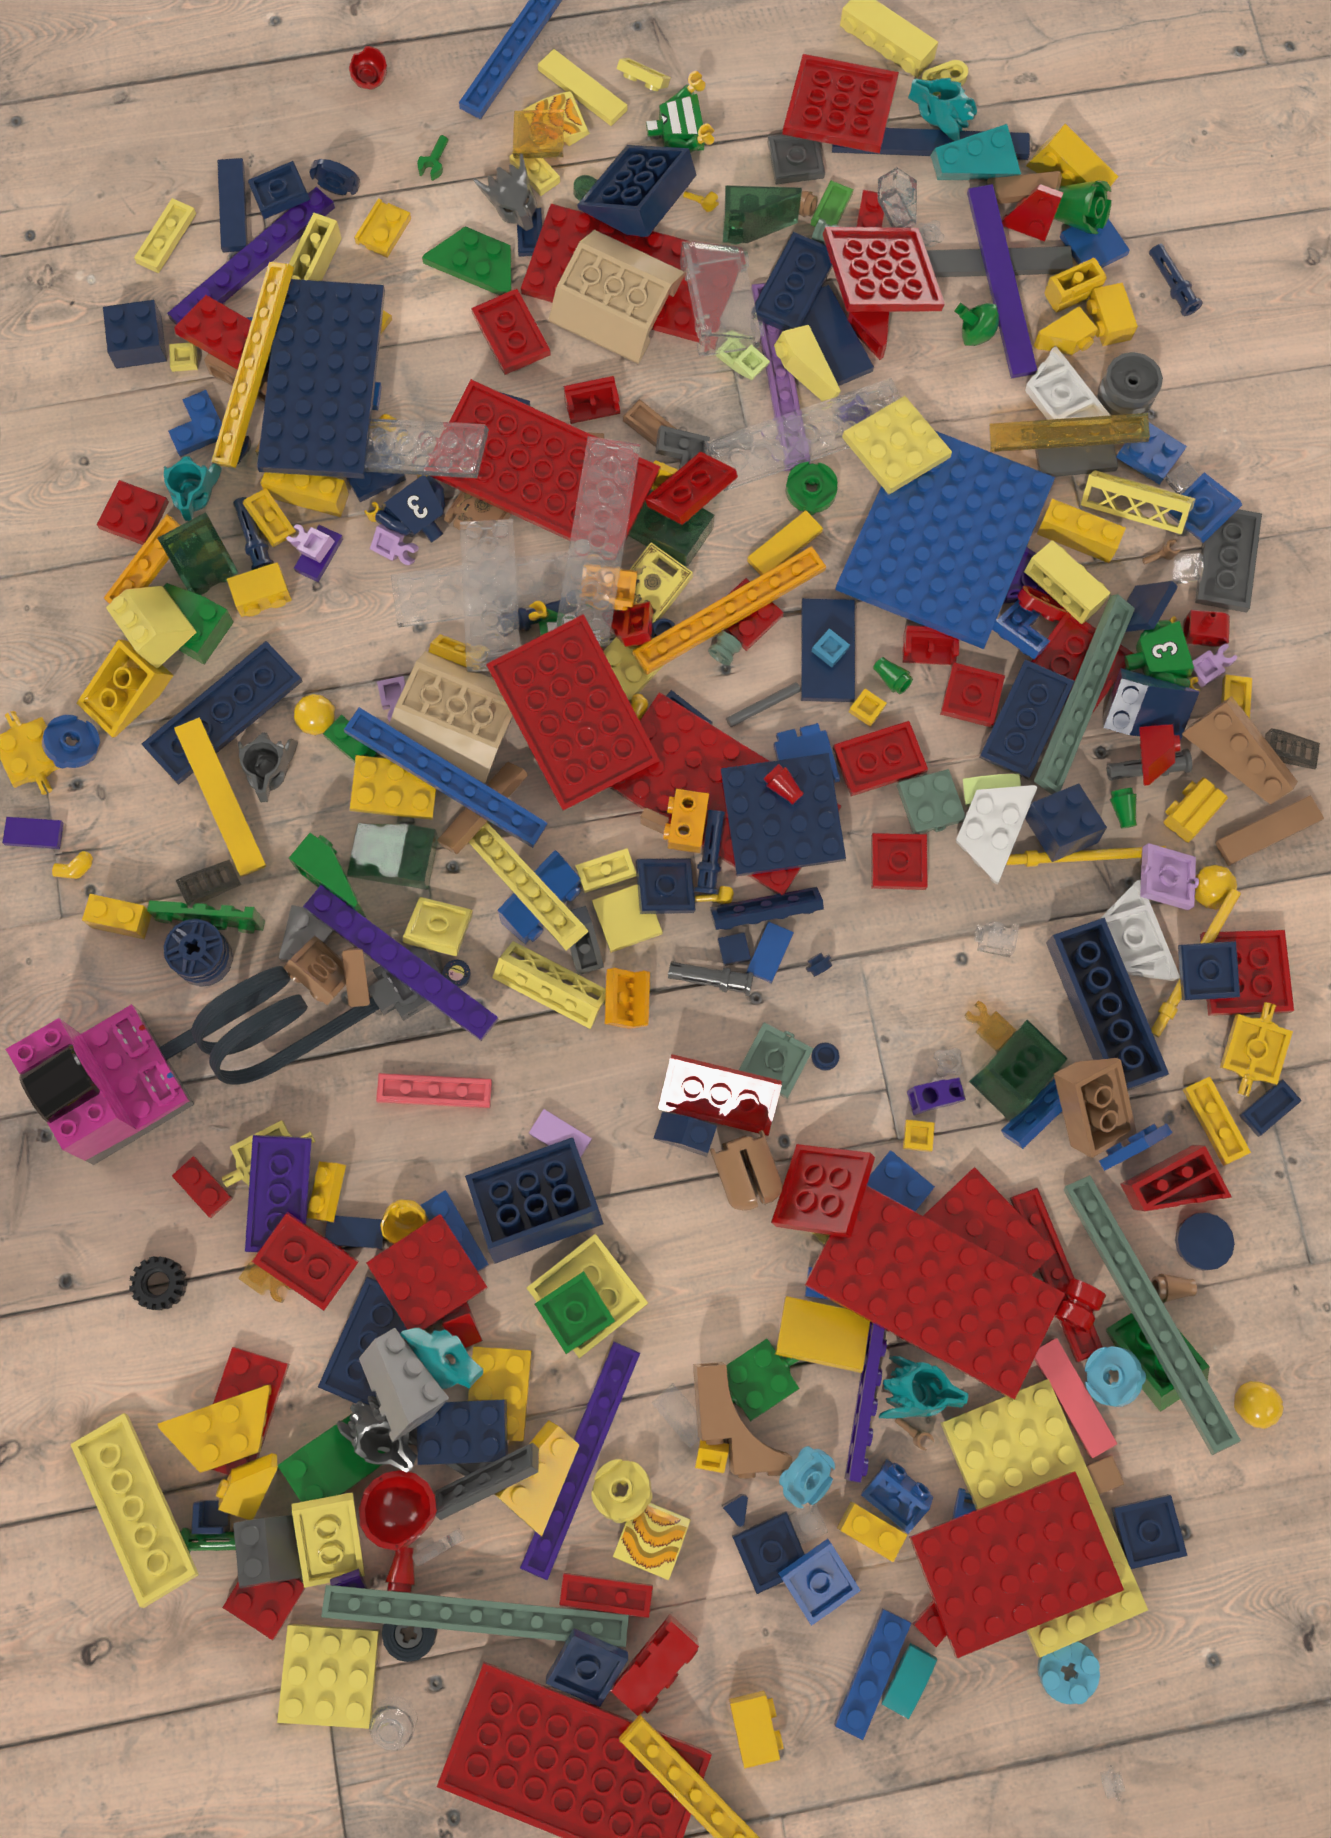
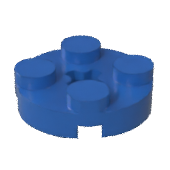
[42,715,100,769]

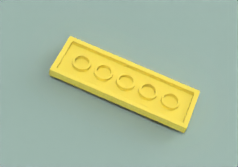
[70,1413,199,1608]

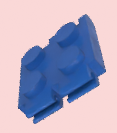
[773,723,840,783]

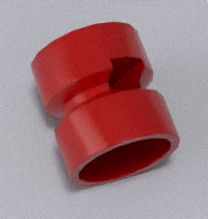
[1055,1278,1107,1333]

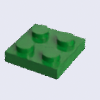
[535,1271,616,1354]

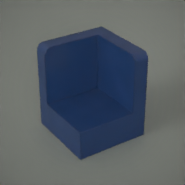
[192,1500,230,1534]

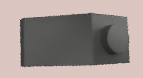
[569,906,604,975]

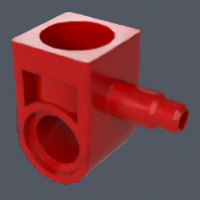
[1183,610,1230,647]

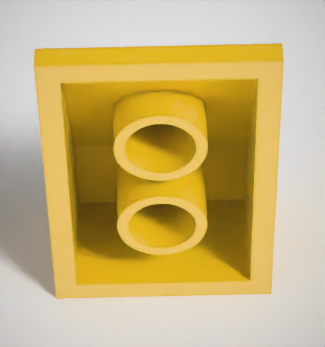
[76,639,174,737]

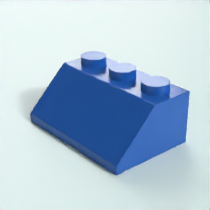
[497,850,581,945]

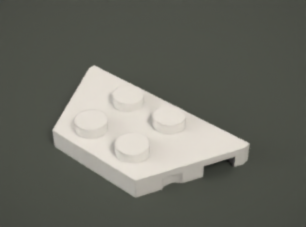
[1025,346,1112,428]
[956,785,1037,885]
[1100,880,1180,981]

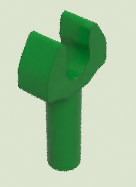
[417,135,449,181]

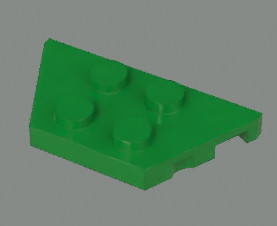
[422,226,512,296]

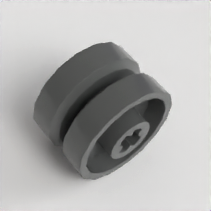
[1097,352,1163,422]

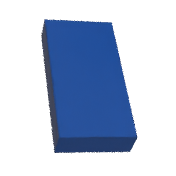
[746,922,794,984]

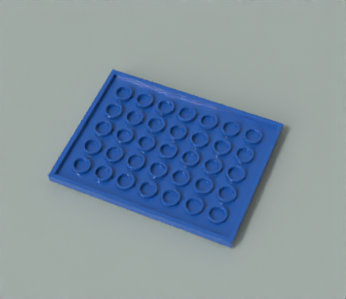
[835,430,1055,649]

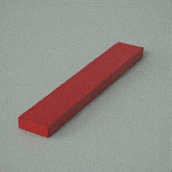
[1010,1187,1103,1362]

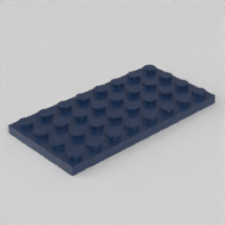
[257,279,385,479]

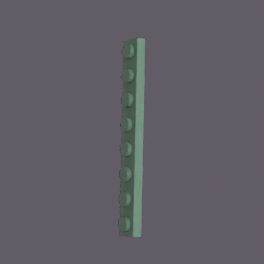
[1034,594,1135,794]

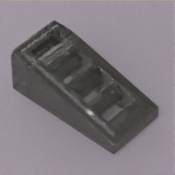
[1265,728,1320,770]
[176,859,242,908]

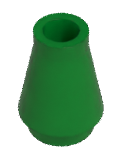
[873,657,913,695]
[1109,788,1137,829]

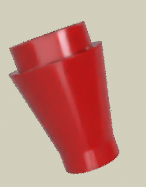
[764,764,804,804]
[385,1547,415,1593]

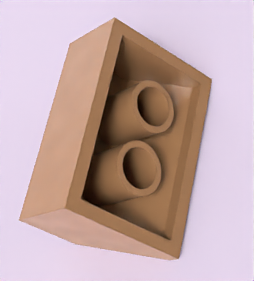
[1054,1058,1137,1158]

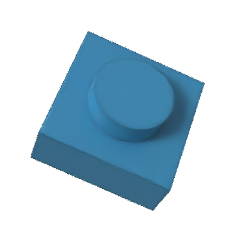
[811,629,850,667]

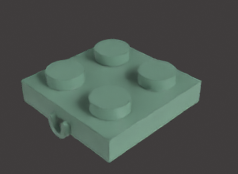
[896,769,966,834]
[739,1022,814,1099]

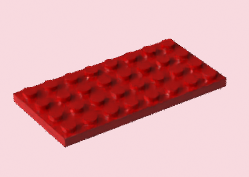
[521,204,743,347]
[424,379,661,562]
[609,692,841,895]
[804,1186,1065,1400]
[437,1661,712,1838]

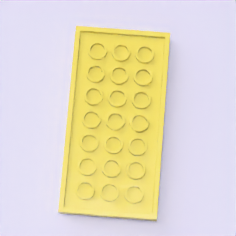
[941,1379,1148,1657]

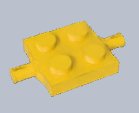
[0,711,60,795]
[1220,1002,1293,1097]

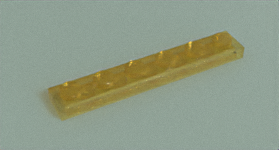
[989,413,1150,452]

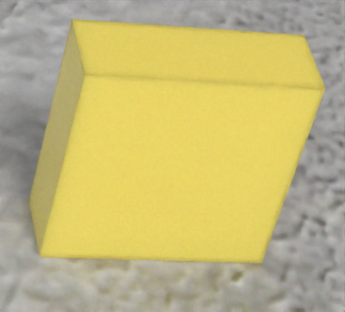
[169,342,198,372]

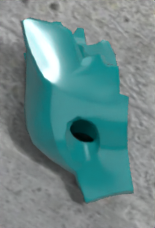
[908,78,977,141]
[163,456,222,521]
[400,1327,483,1389]
[879,1355,968,1419]

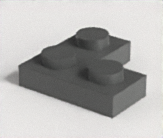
[655,425,710,469]

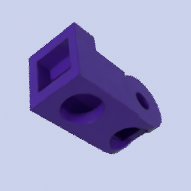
[907,1078,966,1116]

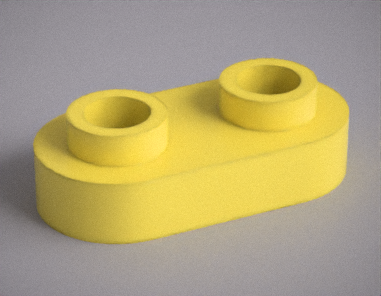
[921,60,968,96]

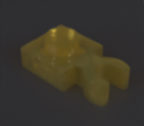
[965,1001,1016,1051]
[238,1254,292,1303]

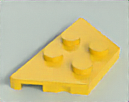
[157,1385,272,1473]

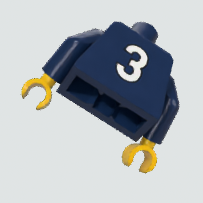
[364,466,445,543]

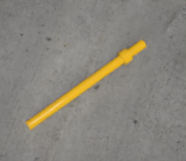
[1006,846,1166,867]
[1151,888,1241,1038]

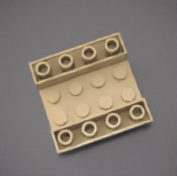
[548,230,685,364]
[389,651,513,784]

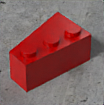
[1120,1145,1232,1212]
[611,1614,699,1716]

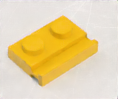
[354,198,411,258]

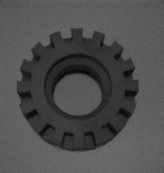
[129,1256,187,1310]

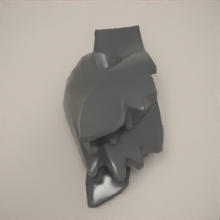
[473,154,537,231]
[238,732,298,803]
[337,1393,417,1472]

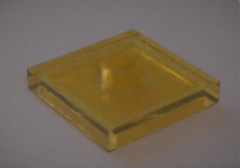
[513,109,565,159]

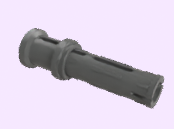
[1106,749,1192,781]
[668,961,754,997]

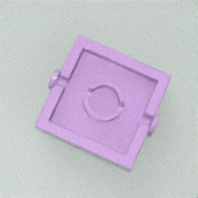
[1140,843,1199,910]

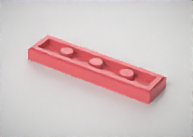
[376,1073,492,1108]
[1034,1338,1117,1458]

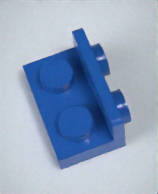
[861,1459,933,1534]

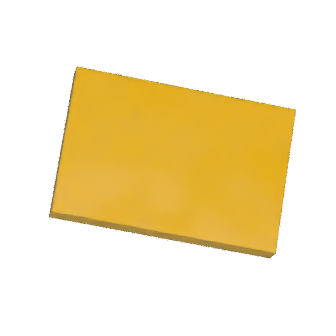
[775,1296,870,1373]

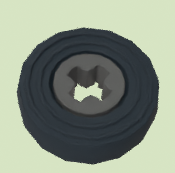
[382,1624,437,1662]

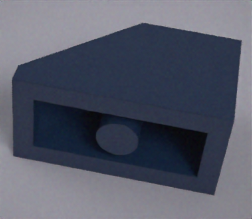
[653,1112,717,1157]

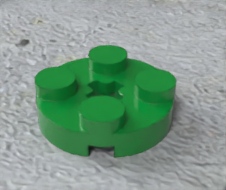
[785,461,838,515]

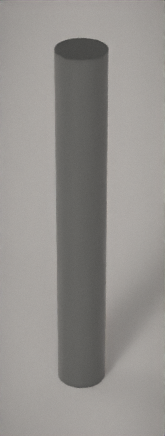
[726,682,801,727]

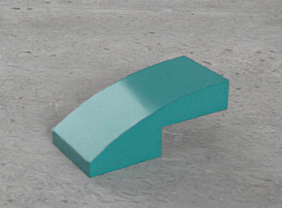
[881,1643,937,1719]

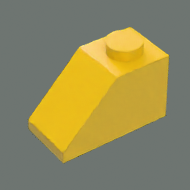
[1034,306,1098,355]
[216,1453,277,1520]

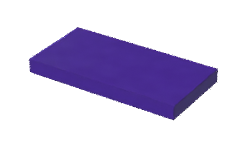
[245,1135,312,1252]

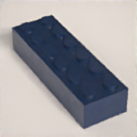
[1046,917,1169,1091]

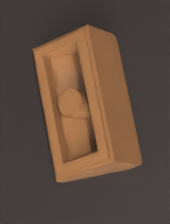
[342,947,370,1007]

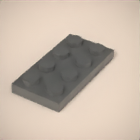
[1195,509,1262,613]

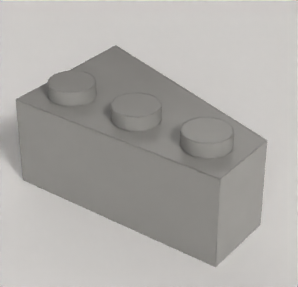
[359,1328,449,1442]

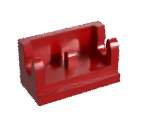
[563,376,621,424]
[902,625,959,665]

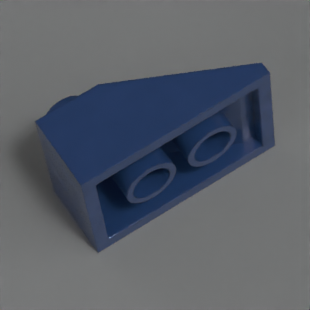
[1102,668,1200,741]

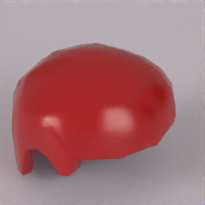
[349,46,387,90]

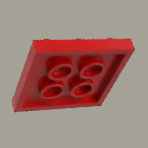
[1031,611,1134,714]
[1200,930,1294,1016]
[771,1144,875,1238]
[366,1214,488,1331]

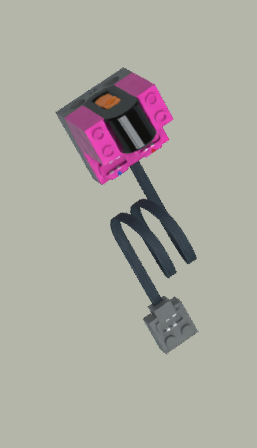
[5,946,442,1165]

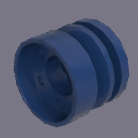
[164,919,233,987]

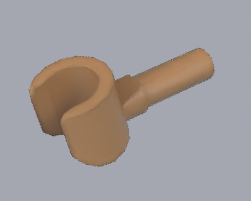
[1142,539,1181,565]
[894,1418,934,1451]

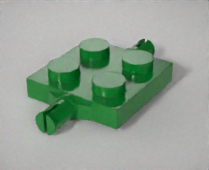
[726,1339,800,1422]

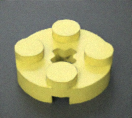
[591,1459,652,1523]

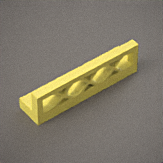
[1081,470,1196,534]
[492,941,606,1029]

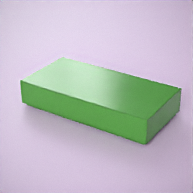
[810,180,854,227]

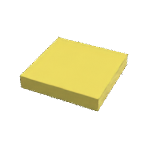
[592,885,662,953]
[403,897,473,956]

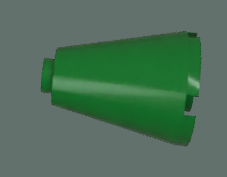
[1054,180,1112,234]

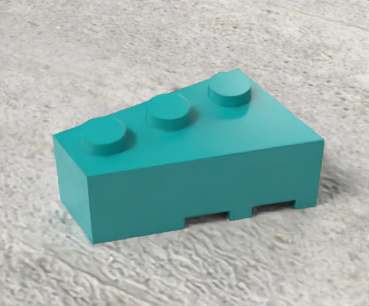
[930,124,1021,181]

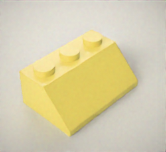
[106,586,197,669]

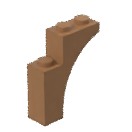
[693,1362,793,1479]

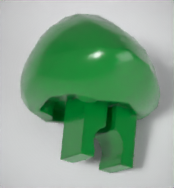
[954,302,999,346]

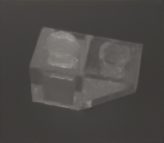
[878,167,917,228]

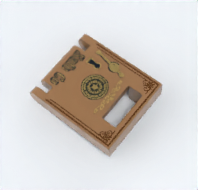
[444,491,512,546]

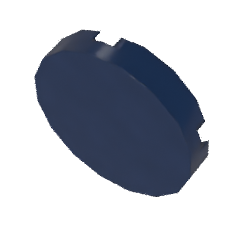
[309,159,360,196]
[1175,1212,1235,1271]

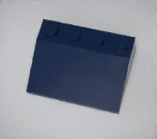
[577,145,697,237]
[465,1137,604,1264]

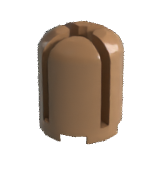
[710,1130,782,1211]

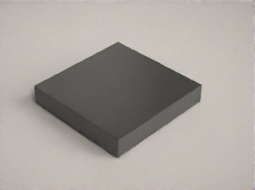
[767,135,825,185]

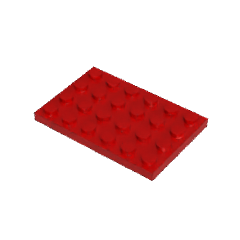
[486,614,660,811]
[909,1471,1124,1658]

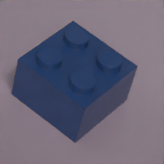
[103,300,167,369]
[1025,783,1107,862]

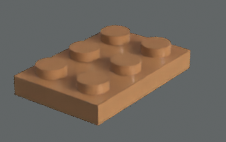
[283,935,346,1005]

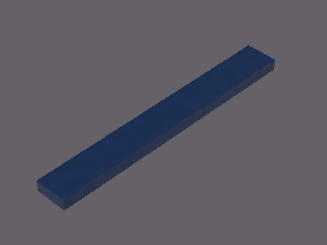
[832,128,1030,160]

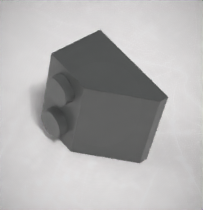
[233,1515,302,1588]

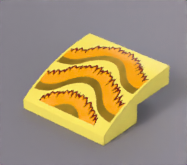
[523,91,590,154]
[613,1502,691,1580]

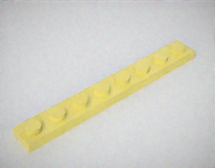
[468,822,589,950]

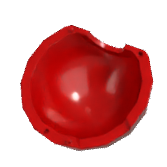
[359,1470,437,1551]

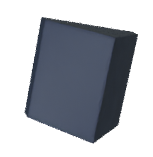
[722,1494,748,1527]

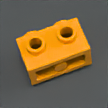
[663,789,709,853]

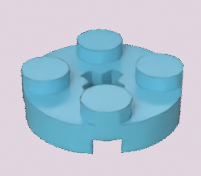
[1085,1346,1146,1407]
[779,1446,835,1508]
[1037,1641,1100,1705]

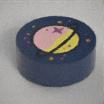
[443,959,471,988]

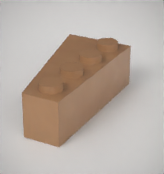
[1182,696,1298,805]

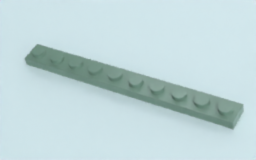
[1064,1175,1241,1455]
[321,1585,629,1647]

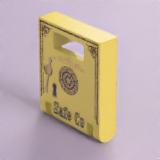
[630,543,693,623]

